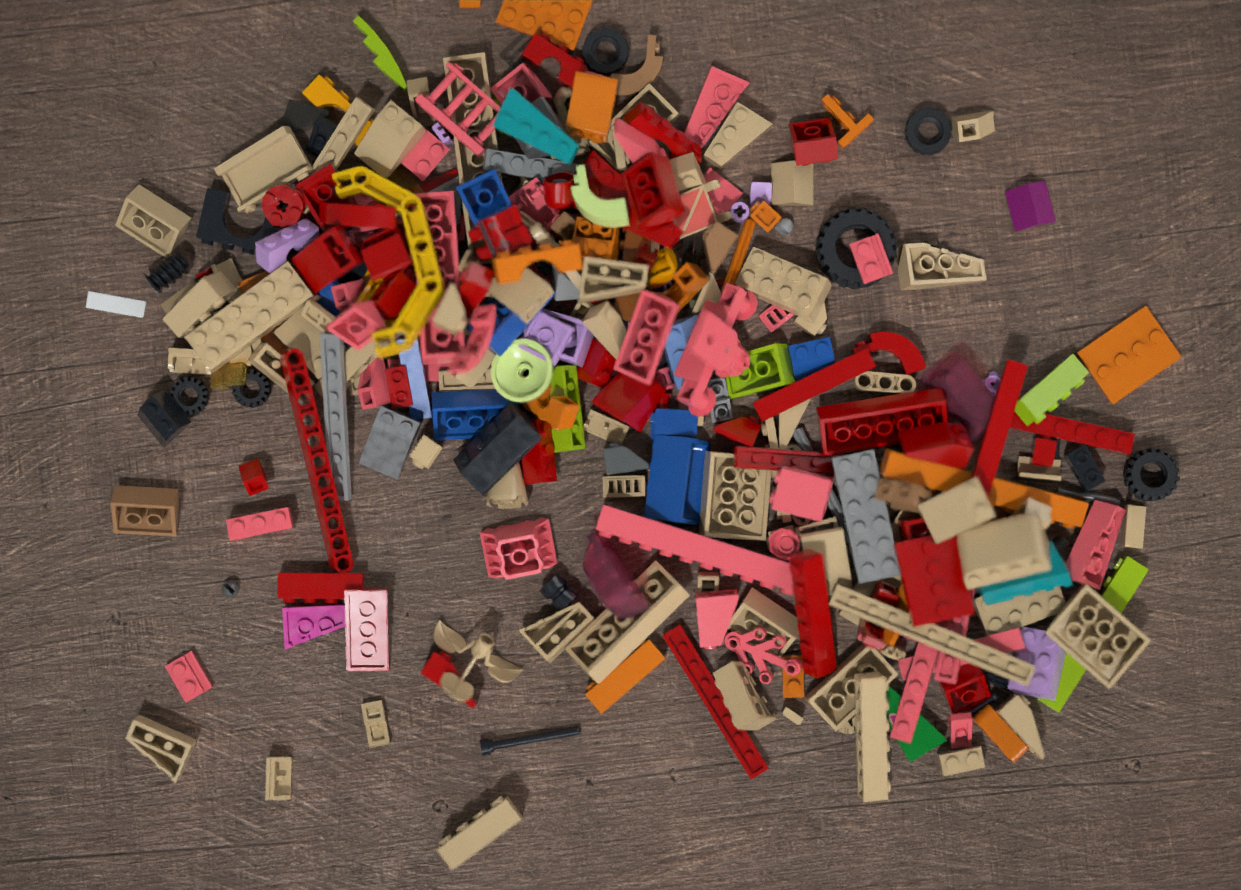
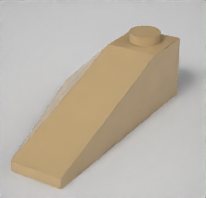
[898,243,987,291]

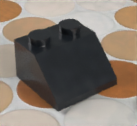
[137,390,191,448]

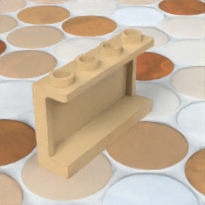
[214,126,314,214]

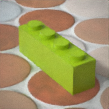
[1015,354,1089,426]
[549,365,586,453]

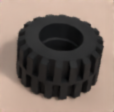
[1123,448,1180,501]

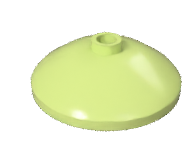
[491,339,553,402]

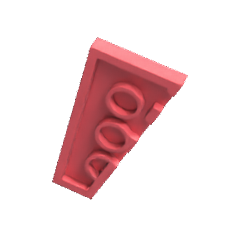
[684,66,750,149]

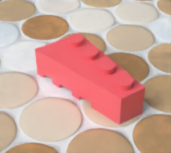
[1065,500,1126,590]

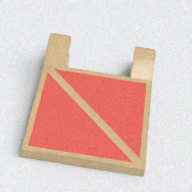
[673,180,733,239]

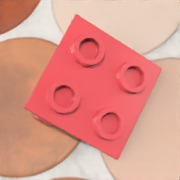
[704,168,743,216]
[508,177,560,224]

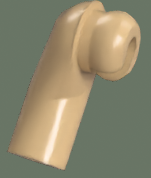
[553,87,572,114]

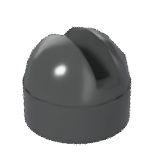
[222,580,239,597]

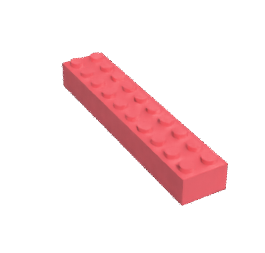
[596,505,794,596]

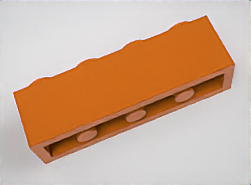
[585,639,666,714]

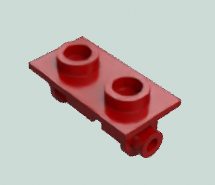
[384,363,413,409]

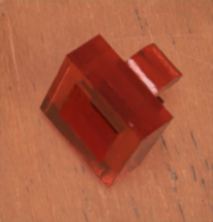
[632,244,659,273]

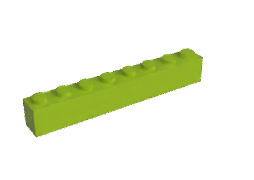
[1035,556,1149,713]

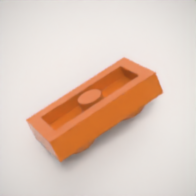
[782,655,804,698]

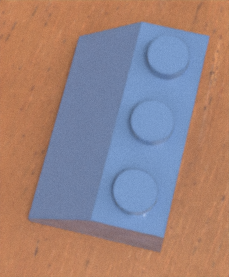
[664,314,714,389]

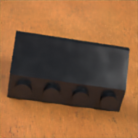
[453,402,542,496]

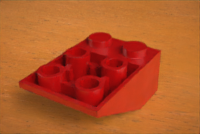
[291,226,364,295]

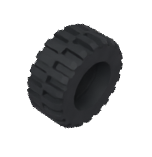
[815,207,897,290]

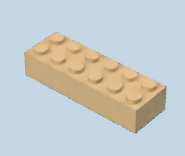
[185,262,314,373]
[565,561,690,684]

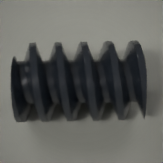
[143,249,190,293]

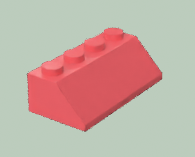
[614,290,680,385]

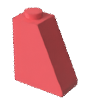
[695,589,739,649]

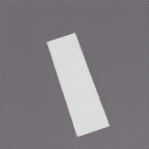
[86,291,146,318]

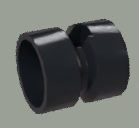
[539,573,578,612]

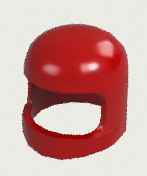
[543,172,574,209]

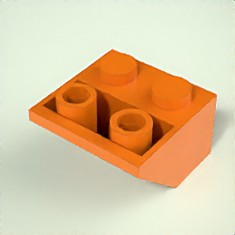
[572,217,619,266]

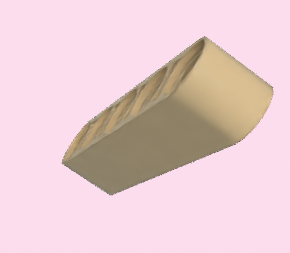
[314,326,391,398]

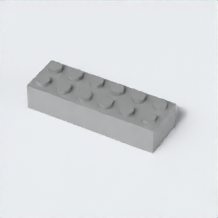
[832,450,900,584]

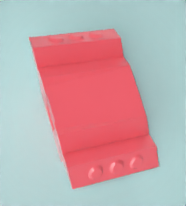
[480,517,557,580]

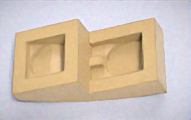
[361,700,391,748]

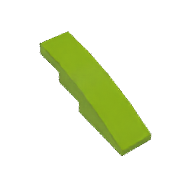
[353,15,408,92]

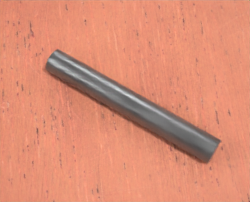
[1057,487,1121,506]

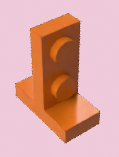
[820,94,874,150]

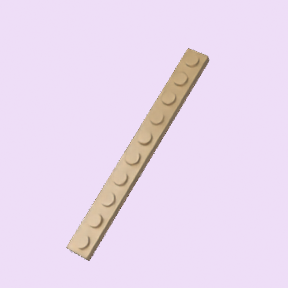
[829,584,1036,687]

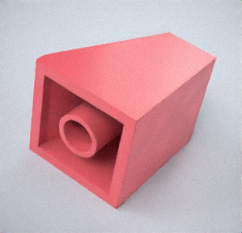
[769,466,834,522]

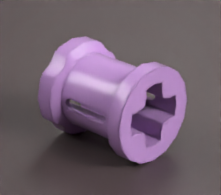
[730,202,749,223]

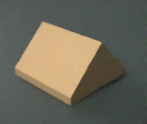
[771,161,813,206]

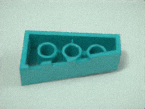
[492,88,580,165]
[977,541,1072,606]

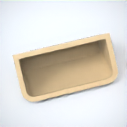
[957,513,1051,589]

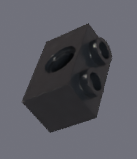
[1063,444,1106,492]

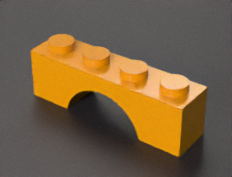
[302,75,374,146]

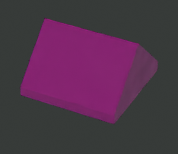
[1005,181,1056,232]

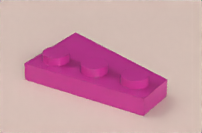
[282,604,345,649]

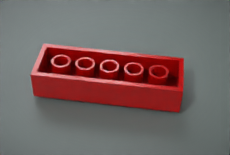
[816,388,948,456]

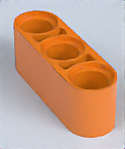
[972,704,1029,763]

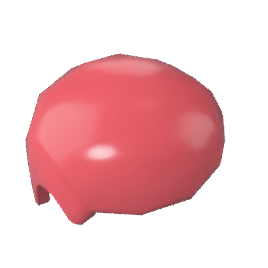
[768,528,801,561]

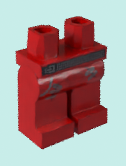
[468,204,532,261]

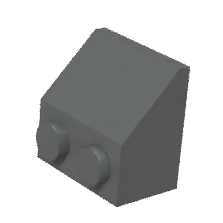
[603,443,649,476]

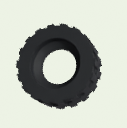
[583,28,629,76]
[904,108,952,156]

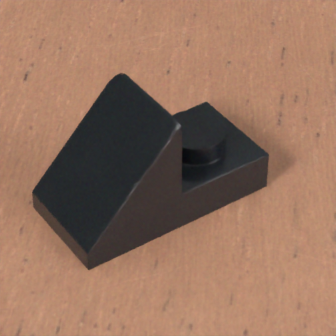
[306,115,338,156]

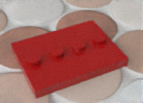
[893,535,975,628]

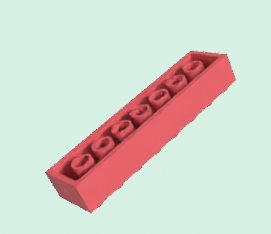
[412,191,465,365]

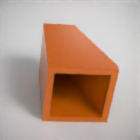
[566,71,618,143]

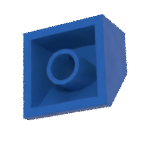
[456,169,512,226]
[787,337,835,382]

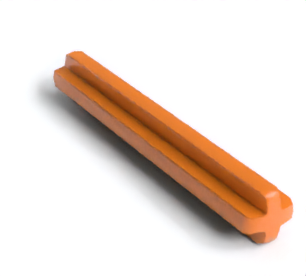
[721,219,756,294]

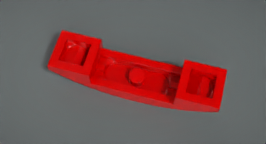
[319,202,396,229]

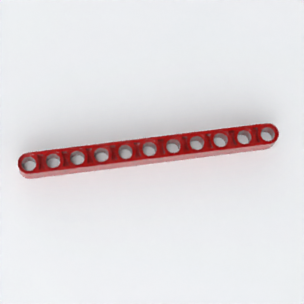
[280,349,353,573]

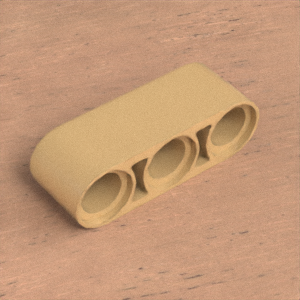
[854,371,916,394]

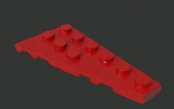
[567,151,685,249]

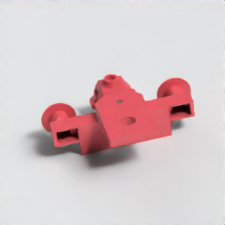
[674,283,758,417]

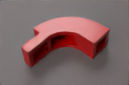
[851,332,927,375]
[857,580,899,651]

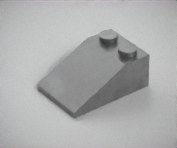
[359,405,422,480]

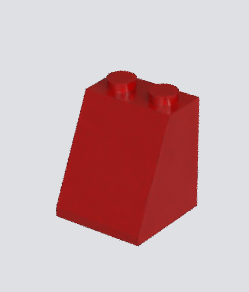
[591,372,666,433]

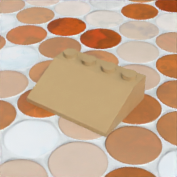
[698,451,771,541]
[1045,584,1151,689]

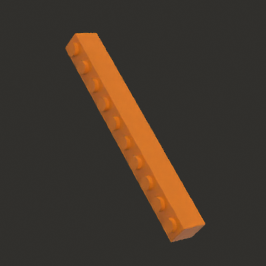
[879,448,1089,529]

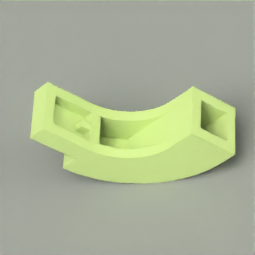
[571,165,629,227]

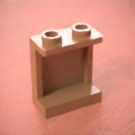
[875,478,936,514]

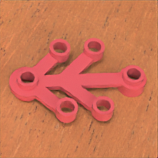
[725,626,802,684]

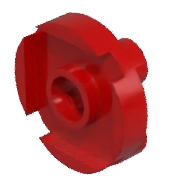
[262,184,305,227]

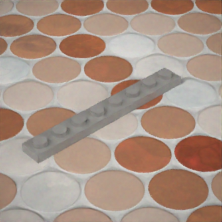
[320,332,352,501]

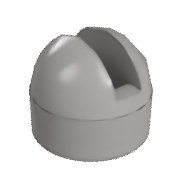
[775,218,793,236]

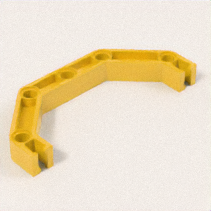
[332,166,445,358]

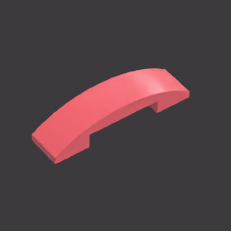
[448,304,496,374]

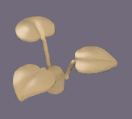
[433,620,523,701]

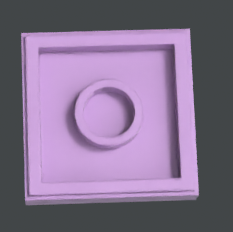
[518,311,575,366]

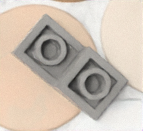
[706,376,733,423]

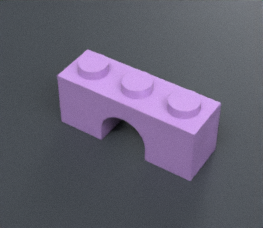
[255,218,319,273]

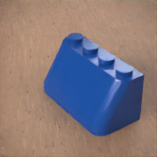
[644,434,711,525]

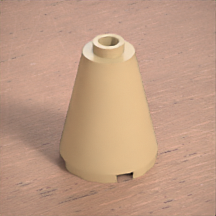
[486,462,528,509]

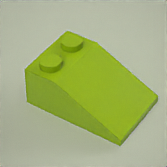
[725,343,795,399]

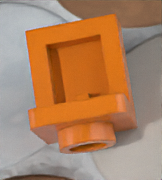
[750,201,782,233]

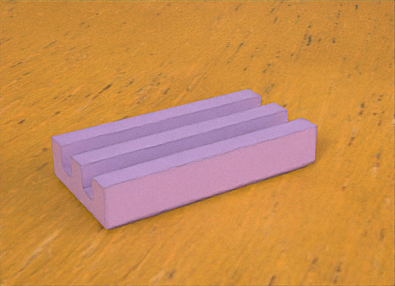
[432,122,454,147]

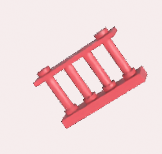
[415,62,502,158]

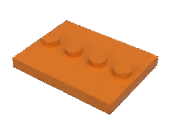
[1076,306,1182,405]

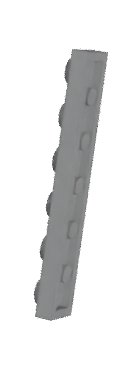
[483,149,581,183]

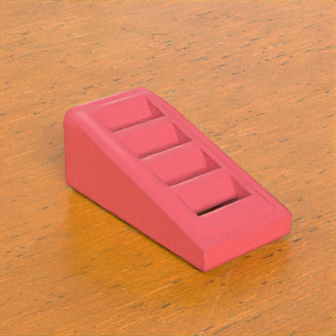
[758,305,795,333]

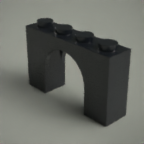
[196,188,288,255]

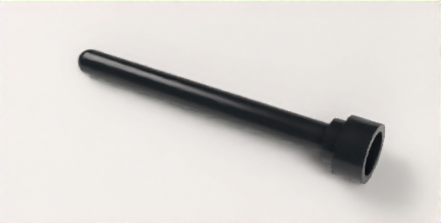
[480,727,581,756]

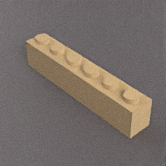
[854,671,891,802]

